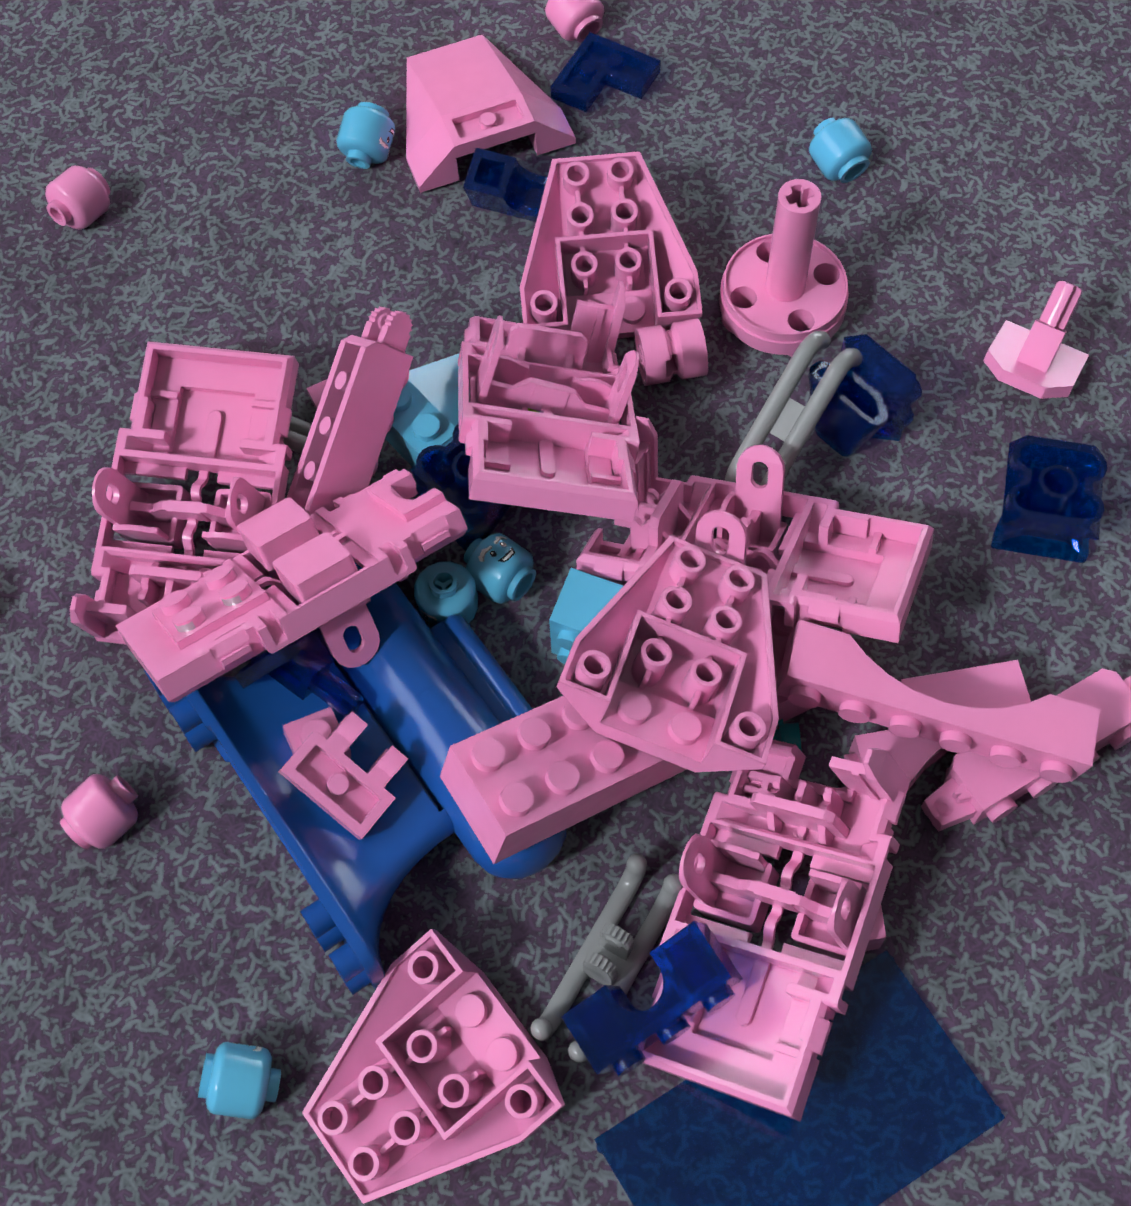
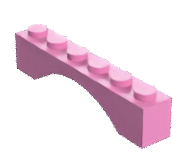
[776,620,1101,783]

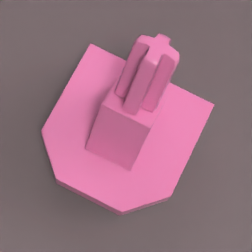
[983,281,1089,399]

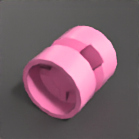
[634,318,708,386]

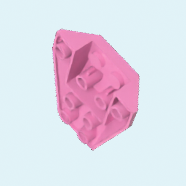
[406,35,576,193]
[520,151,703,338]
[556,536,779,773]
[302,929,565,1204]

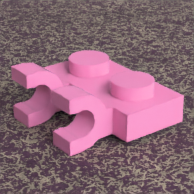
[278,711,408,840]

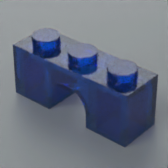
[463,148,547,222]
[561,921,743,1077]

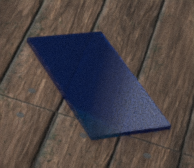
[594,950,1005,1206]

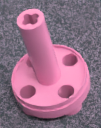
[719,179,849,357]

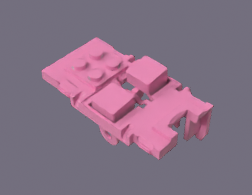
[458,281,640,522]
[70,341,299,645]
[576,416,934,643]
[115,469,468,702]
[632,740,911,1121]

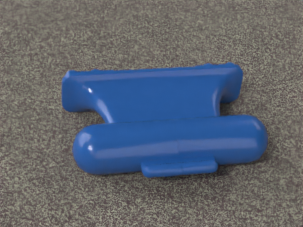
[144,563,567,995]

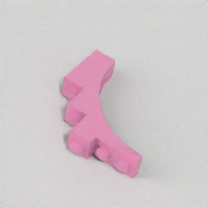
[838,660,1031,951]

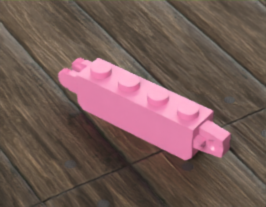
[287,306,413,515]
[921,668,1131,831]

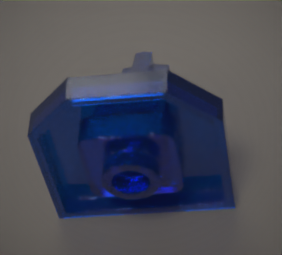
[234,627,364,717]

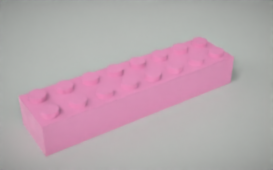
[440,609,811,864]

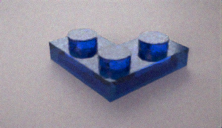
[550,32,661,112]

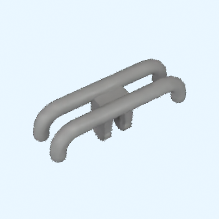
[725,331,863,485]
[531,853,683,1063]

